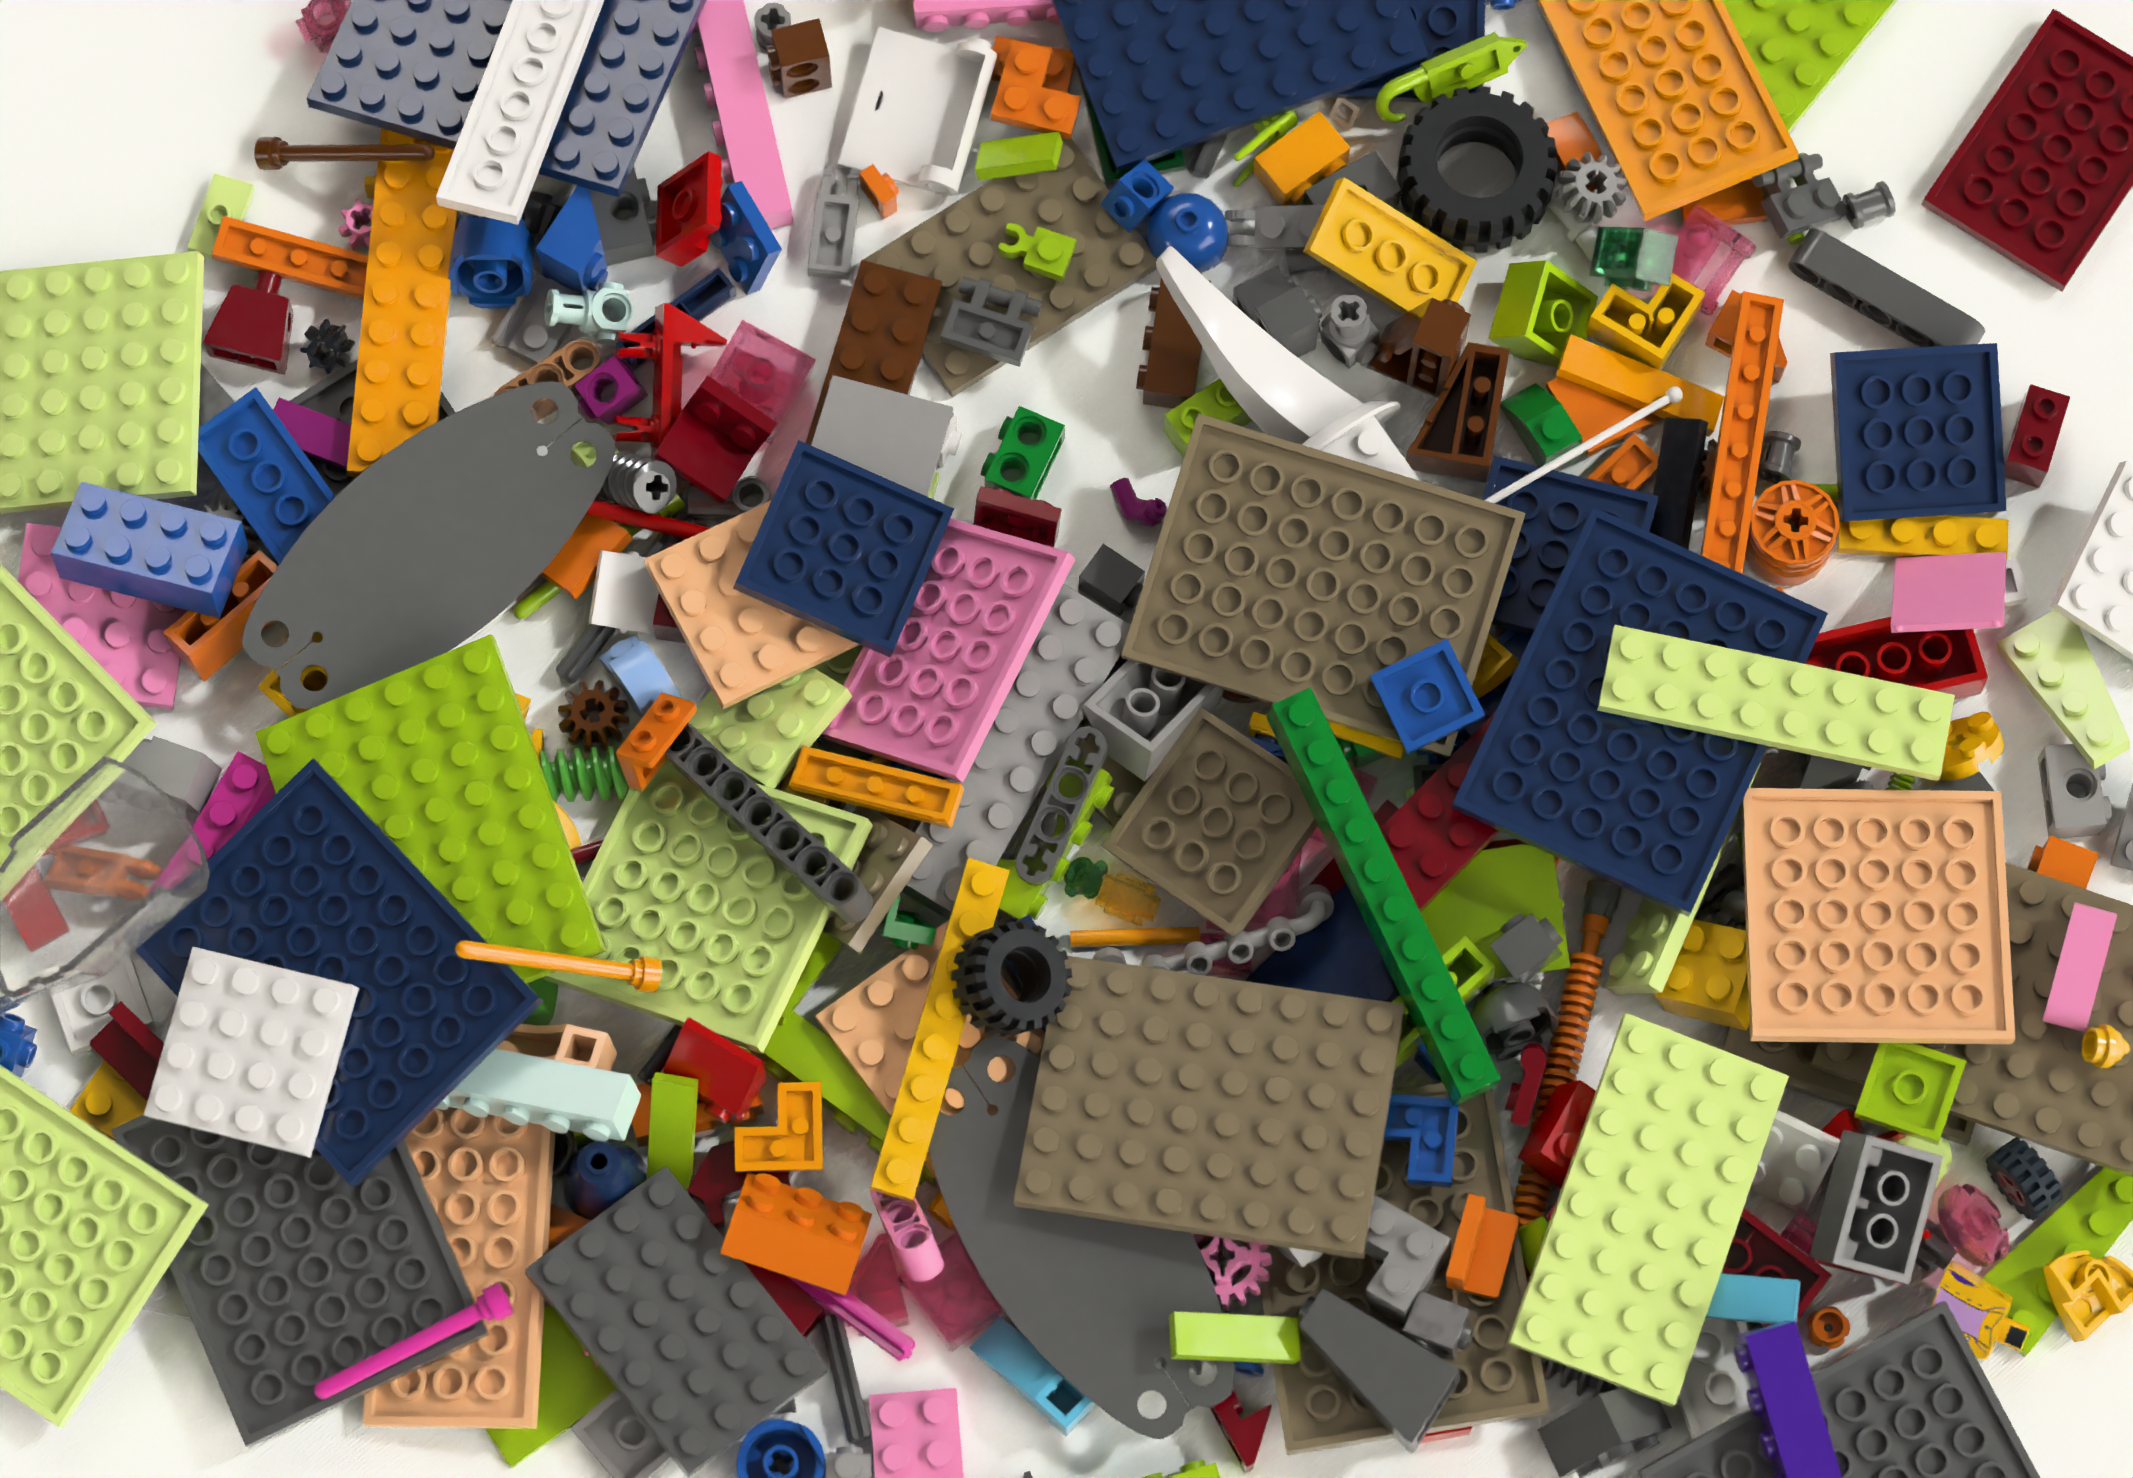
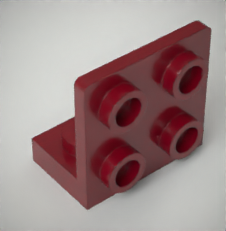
[654,375,777,503]

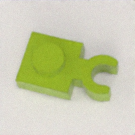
[998,223,1077,282]

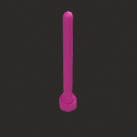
[314,1282,514,1399]

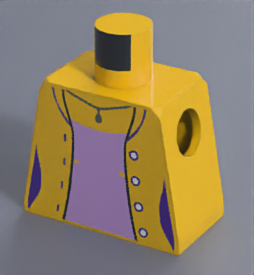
[1931,1261,2030,1360]

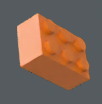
[720,1172,872,1295]

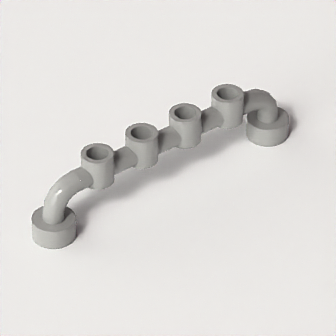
[1092,884,1334,975]

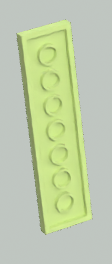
[1597,625,1955,781]

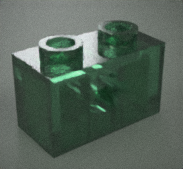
[1589,226,1679,292]

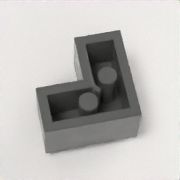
[1232,265,1322,358]
[1537,1388,1672,1478]

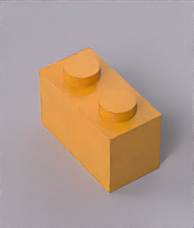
[1253,111,1350,206]

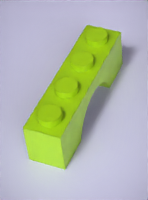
[996,749,1115,921]

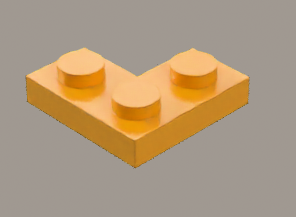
[734,1082,823,1173]

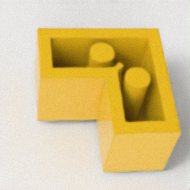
[1586,272,1705,370]

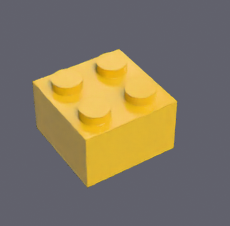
[1654,919,1750,1031]

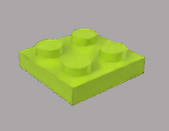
[1854,1043,1966,1145]

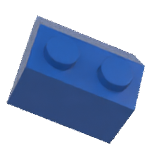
[536,185,608,295]

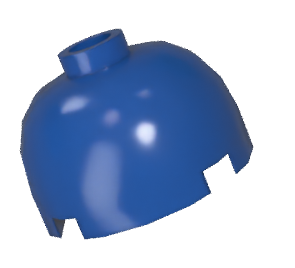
[1146,192,1228,274]

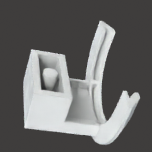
[1301,401,1420,481]

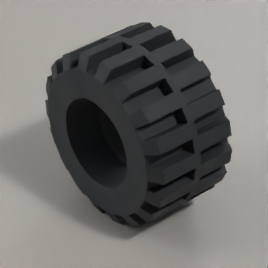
[951,921,1072,1037]

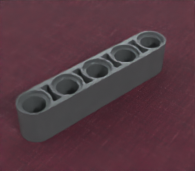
[1788,229,1986,347]

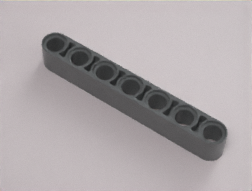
[664,723,873,923]

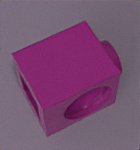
[574,355,649,425]

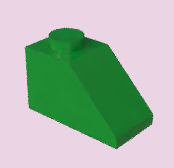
[1500,383,1583,467]

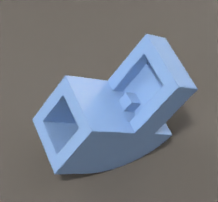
[598,634,682,718]

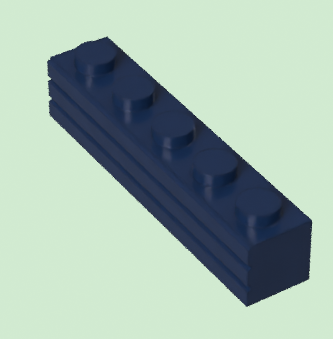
[615,268,736,371]

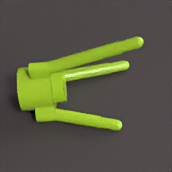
[1233,110,1298,187]

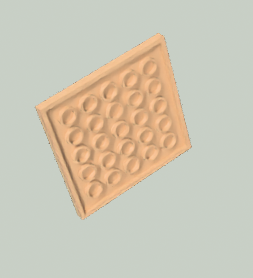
[1741,788,2015,1044]

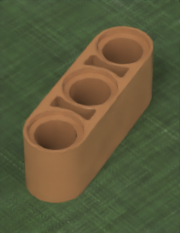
[493,339,602,422]

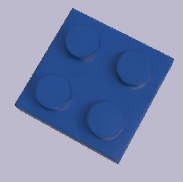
[709,181,782,295]
[1369,639,1485,755]

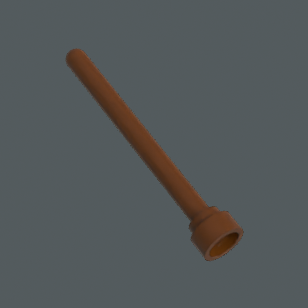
[254,137,435,170]

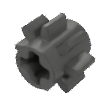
[1915,1217,1963,1272]

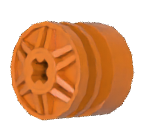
[1745,480,1840,586]

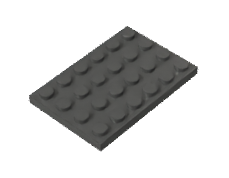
[525,1166,829,1478]

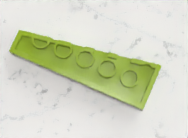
[1982,1167,2133,1357]

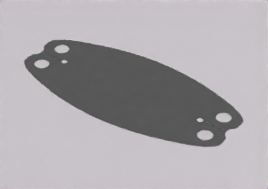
[242,381,615,709]
[928,1036,1235,1440]

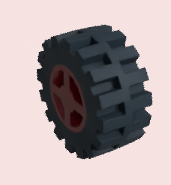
[1985,1137,2064,1221]

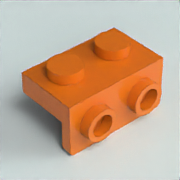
[615,692,697,791]

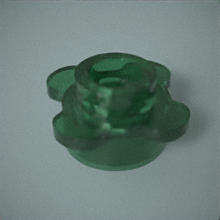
[1064,857,1108,899]

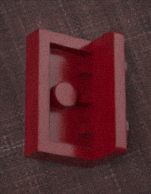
[973,486,1062,547]

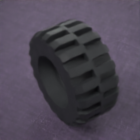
[1396,86,1558,253]

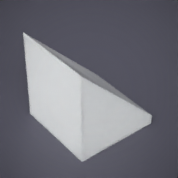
[1328,98,1370,130]

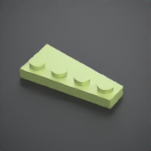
[1997,610,2130,770]

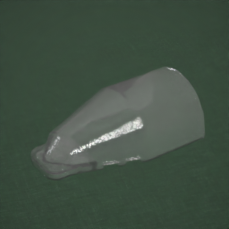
[0,756,210,1014]

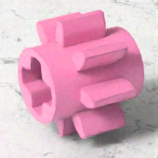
[338,198,373,251]

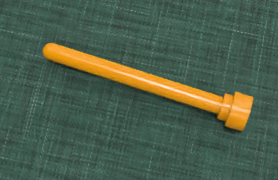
[455,941,662,993]

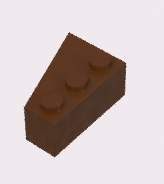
[1366,298,1471,398]
[1405,342,1510,483]

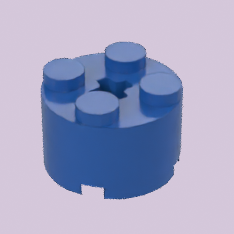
[448,215,535,309]
[737,1419,826,1478]

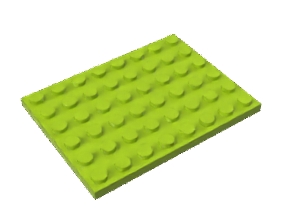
[255,634,606,983]

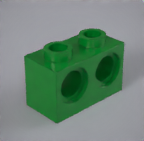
[980,406,1065,500]

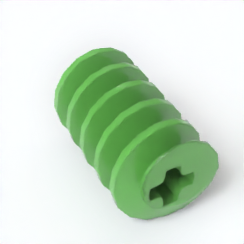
[540,746,629,803]

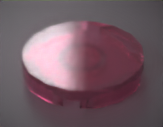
[1937,1184,2009,1268]

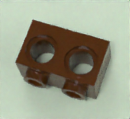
[766,18,832,99]

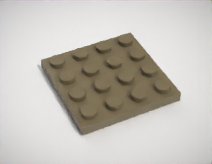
[1101,707,1318,937]

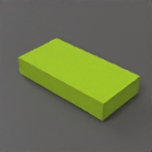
[974,131,1063,180]

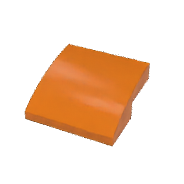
[1546,352,1660,457]

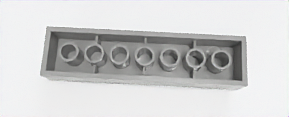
[902,584,1131,920]

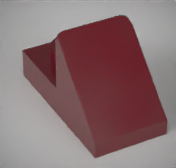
[1209,1390,1272,1474]

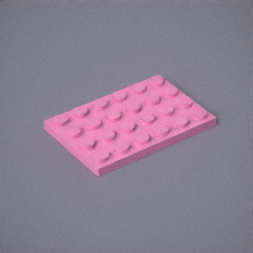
[821,518,1075,783]

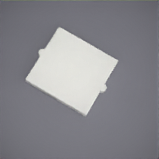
[588,550,659,634]

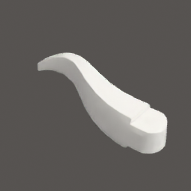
[1156,246,1363,444]

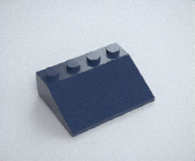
[1244,884,1400,1003]

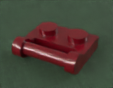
[1504,1042,1547,1127]

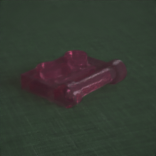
[1649,204,1756,316]

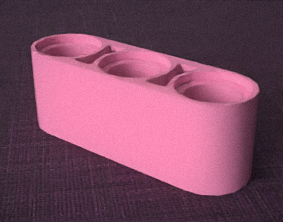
[2042,902,2117,1033]
[869,1189,944,1282]

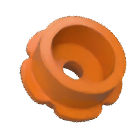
[1807,1306,1850,1349]

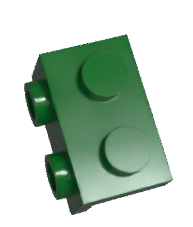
[876,895,936,950]

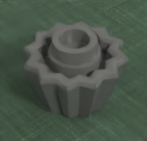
[521,190,563,236]

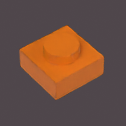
[859,164,899,219]

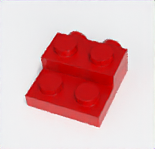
[656,151,723,267]

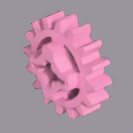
[1192,1233,1272,1310]

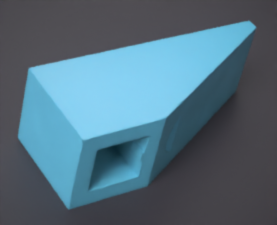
[969,1316,1096,1437]

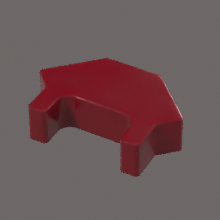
[687,1140,795,1229]

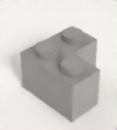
[1365,1195,1451,1325]

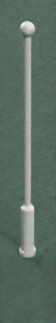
[1478,386,1683,503]

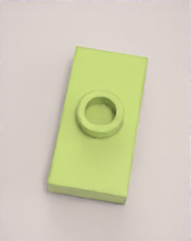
[187,173,255,264]

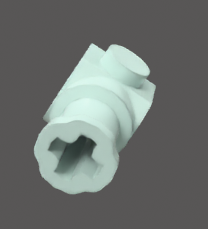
[544,282,634,345]

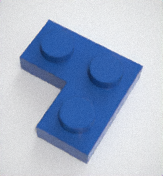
[1384,1093,1459,1188]

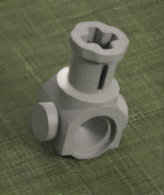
[1320,294,1380,369]

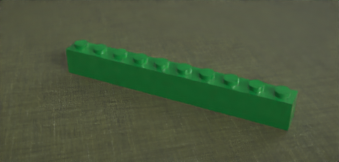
[1266,687,1501,1106]

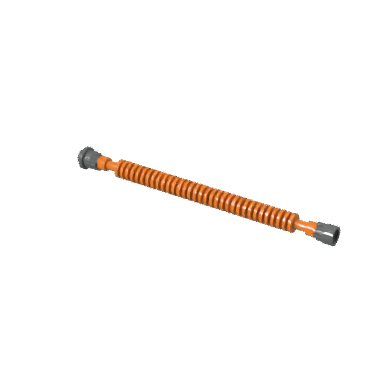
[1513,880,1621,1285]

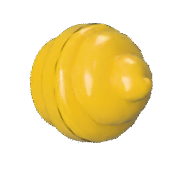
[2082,1024,2130,1068]

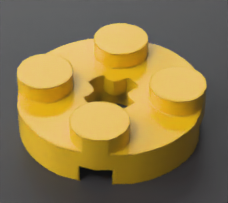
[1939,711,2004,781]

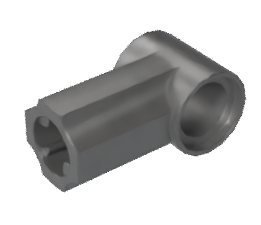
[688,476,772,519]

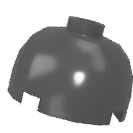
[1470,980,1559,1061]

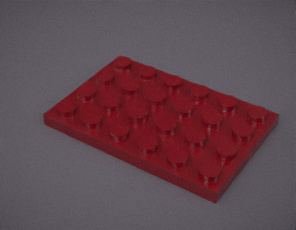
[1921,8,2133,292]

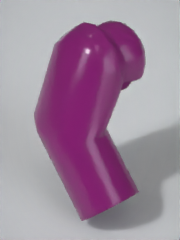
[1110,477,1167,527]

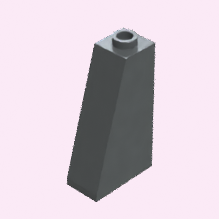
[1297,1288,1460,1454]

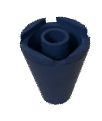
[563,1140,647,1220]

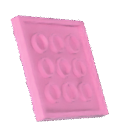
[18,523,188,710]

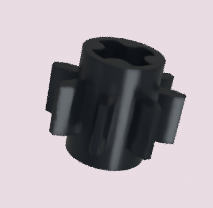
[300,318,355,374]

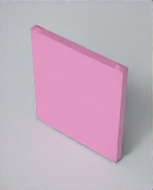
[1891,552,2006,633]

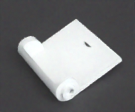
[837,26,997,196]

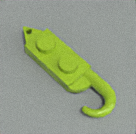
[1376,32,1528,123]

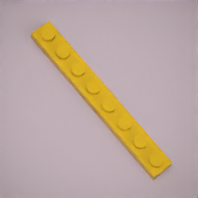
[869,858,1010,1202]

